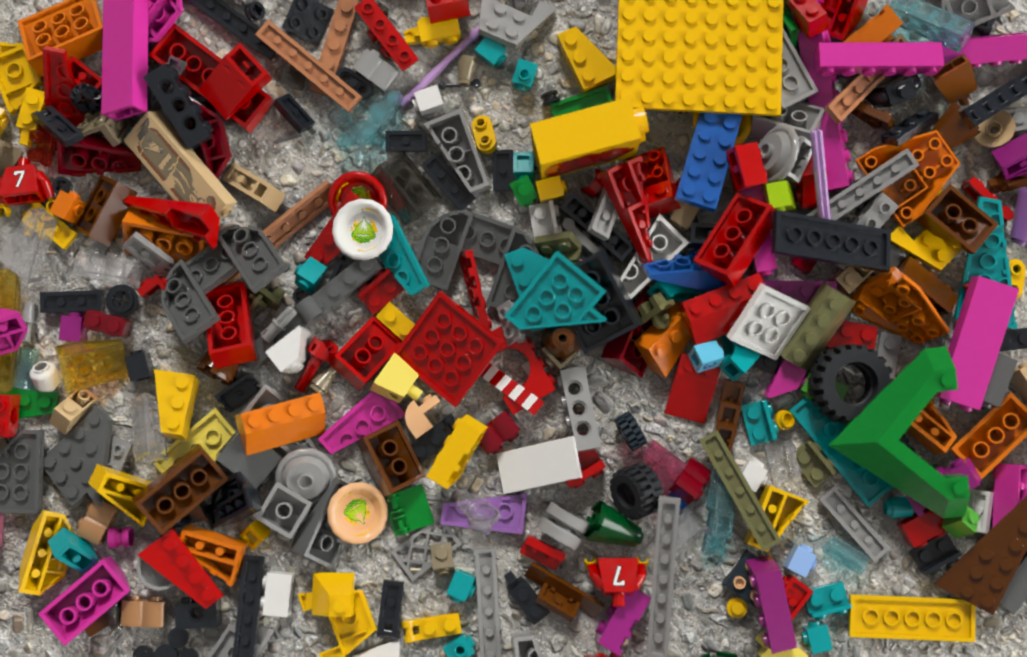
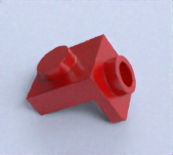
[137,275,168,298]

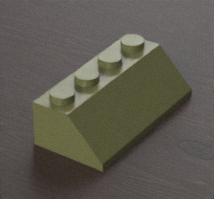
[780,282,856,370]

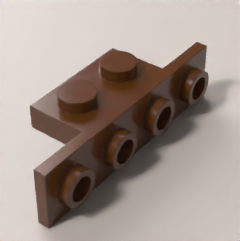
[524,562,605,622]

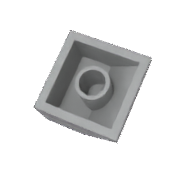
[255,482,313,539]

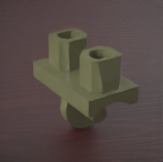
[247,283,285,312]
[637,292,675,330]

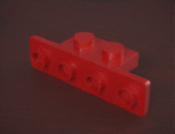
[354,0,418,71]

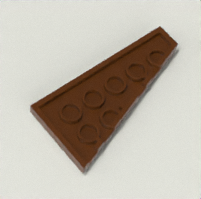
[934,496,1027,615]

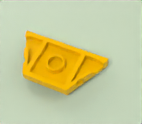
[0,42,43,114]

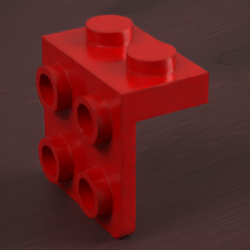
[566,432,606,489]

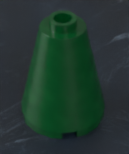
[583,500,644,547]

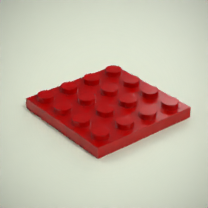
[395,291,505,407]

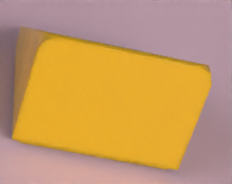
[239,519,271,550]

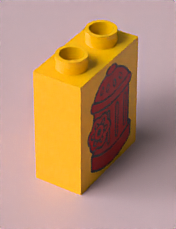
[530,97,649,180]

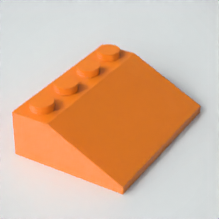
[17,0,103,77]

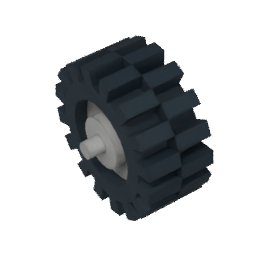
[614,411,647,451]

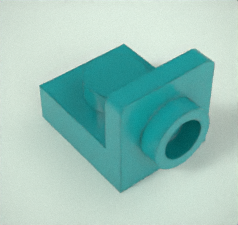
[513,152,534,184]

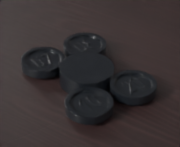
[133,627,199,657]

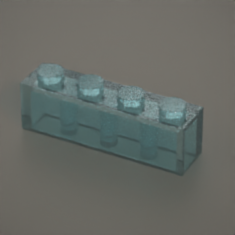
[889,0,975,53]

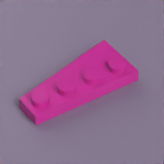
[318,391,405,454]

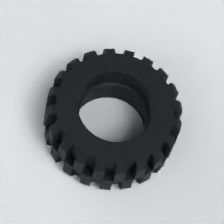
[807,344,894,424]

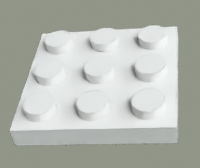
[727,283,810,360]

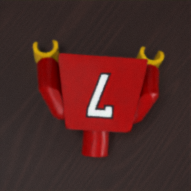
[0,157,55,217]
[584,556,649,608]

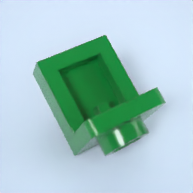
[509,174,539,207]

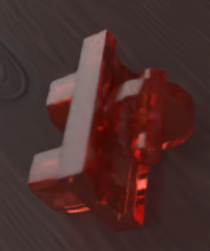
[27,125,57,167]

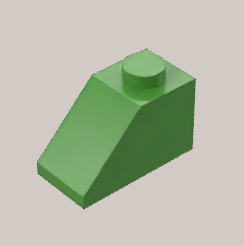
[942,505,980,538]

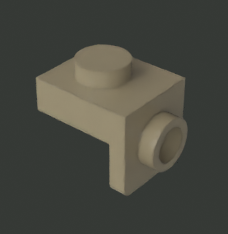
[430,542,455,576]

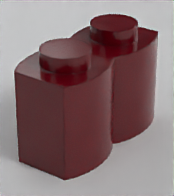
[82,310,133,338]
[479,410,520,455]
[669,456,711,505]

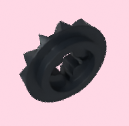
[69,84,102,115]
[105,284,139,317]

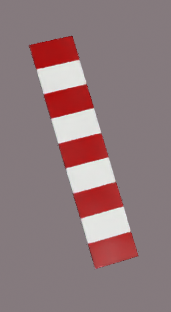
[480,363,545,415]

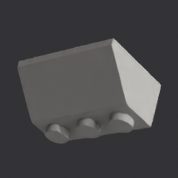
[751,102,825,141]

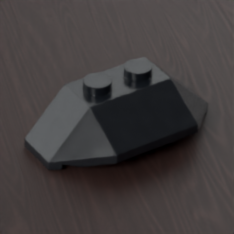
[207,471,262,530]

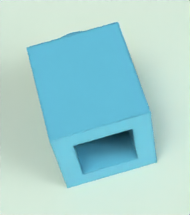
[688,340,725,373]

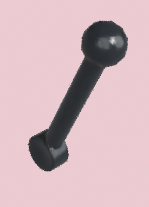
[438,79,480,90]

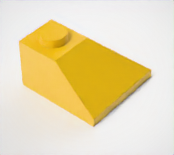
[312,572,355,617]

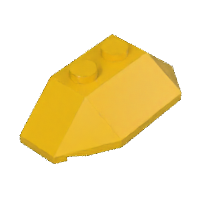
[18,510,75,596]

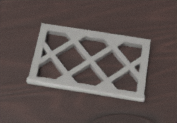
[390,514,462,581]

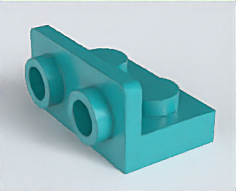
[740,400,779,446]
[805,581,852,620]

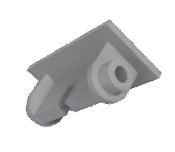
[497,300,526,346]

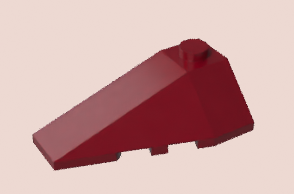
[57,133,142,177]
[601,286,654,378]

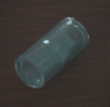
[11,347,40,390]
[822,534,870,575]

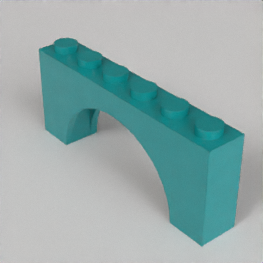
[647,281,761,382]

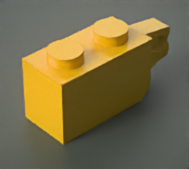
[403,16,462,49]
[16,87,46,147]

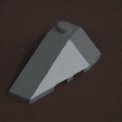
[289,477,348,570]

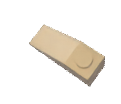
[222,163,286,212]

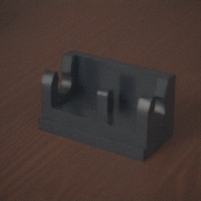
[214,373,261,413]

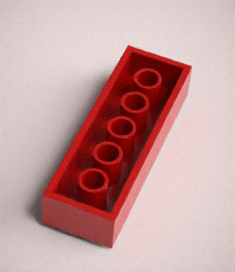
[149,23,274,134]

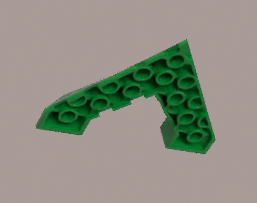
[828,346,970,518]

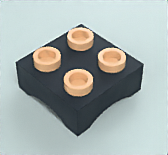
[722,549,758,609]

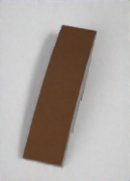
[707,378,746,463]

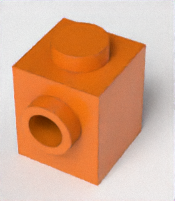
[49,190,87,225]

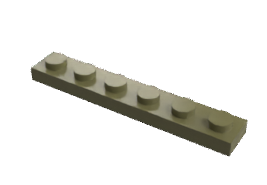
[699,430,782,551]

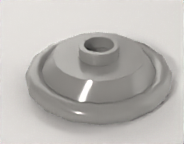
[758,125,800,184]
[275,448,337,506]

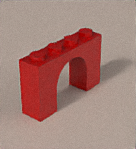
[492,326,557,415]

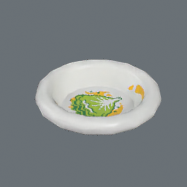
[332,199,393,261]

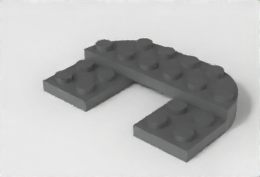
[416,211,540,308]
[161,225,288,345]

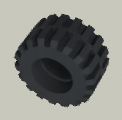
[610,463,664,520]

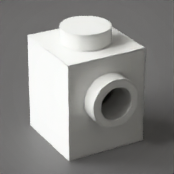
[412,85,445,116]
[741,458,768,492]

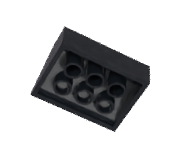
[569,249,643,354]

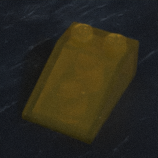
[54,339,129,393]

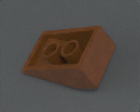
[916,184,999,255]

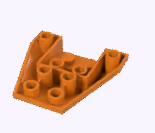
[855,130,961,228]
[850,266,950,345]

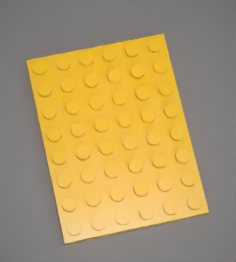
[615,0,784,117]

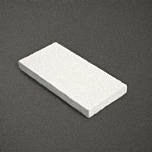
[496,436,582,494]

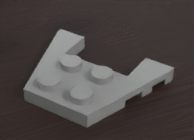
[478,0,556,50]

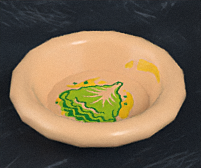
[327,482,388,544]

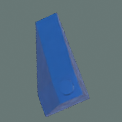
[643,249,727,292]

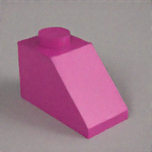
[762,359,807,398]

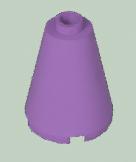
[1010,187,1027,246]

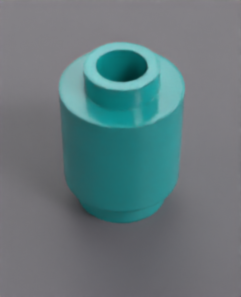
[883,497,915,518]

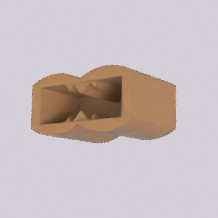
[76,499,121,546]
[121,595,167,627]

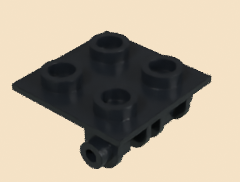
[281,0,334,46]

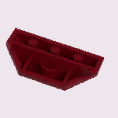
[177,101,232,179]

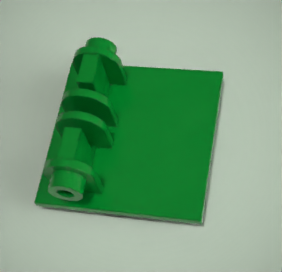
[384,484,435,536]

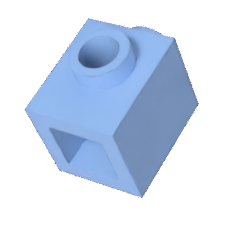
[783,543,817,578]

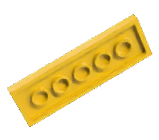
[848,594,976,642]

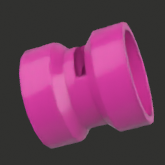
[107,526,134,548]

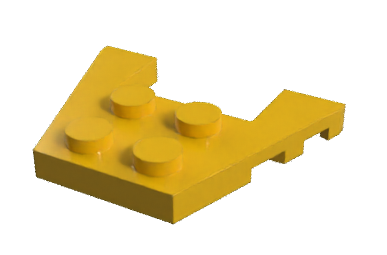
[891,189,962,272]
[297,589,378,657]

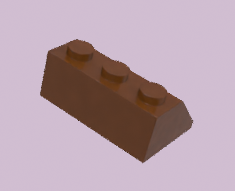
[72,175,138,247]
[897,256,958,315]
[356,420,426,497]

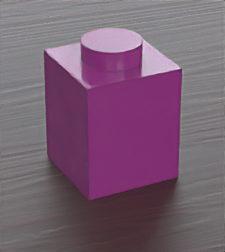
[59,312,88,343]

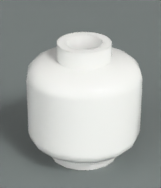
[29,361,61,392]

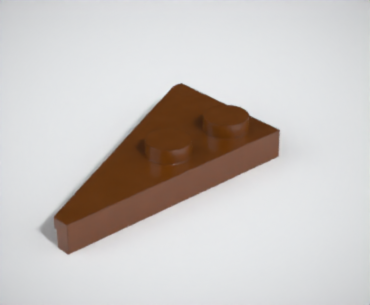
[851,102,895,132]

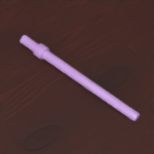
[398,25,480,108]

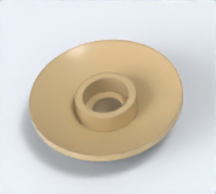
[974,110,1016,148]

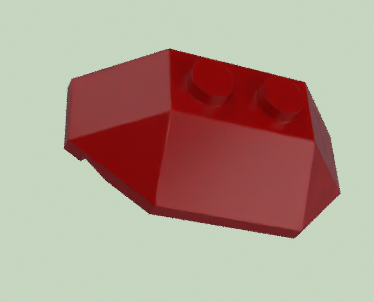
[821,0,868,41]

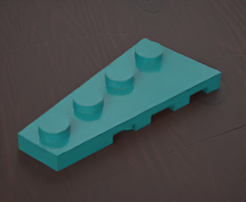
[379,214,430,296]

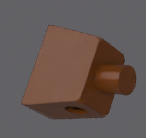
[929,53,977,106]

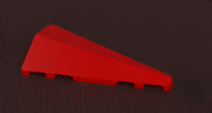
[597,156,655,264]
[123,196,220,250]

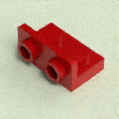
[357,269,405,316]
[520,534,566,570]
[782,574,813,620]

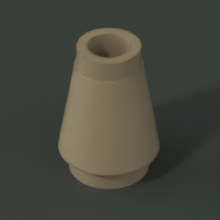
[457,55,477,87]
[309,366,338,397]

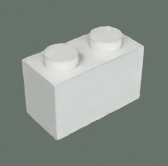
[260,570,295,617]

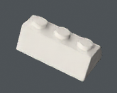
[265,326,311,374]

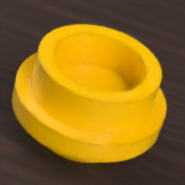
[775,410,795,431]
[726,597,747,618]

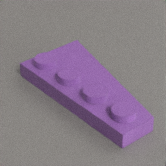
[440,493,528,535]

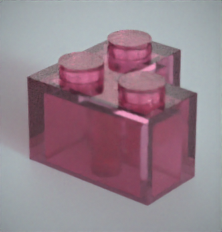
[639,439,687,496]

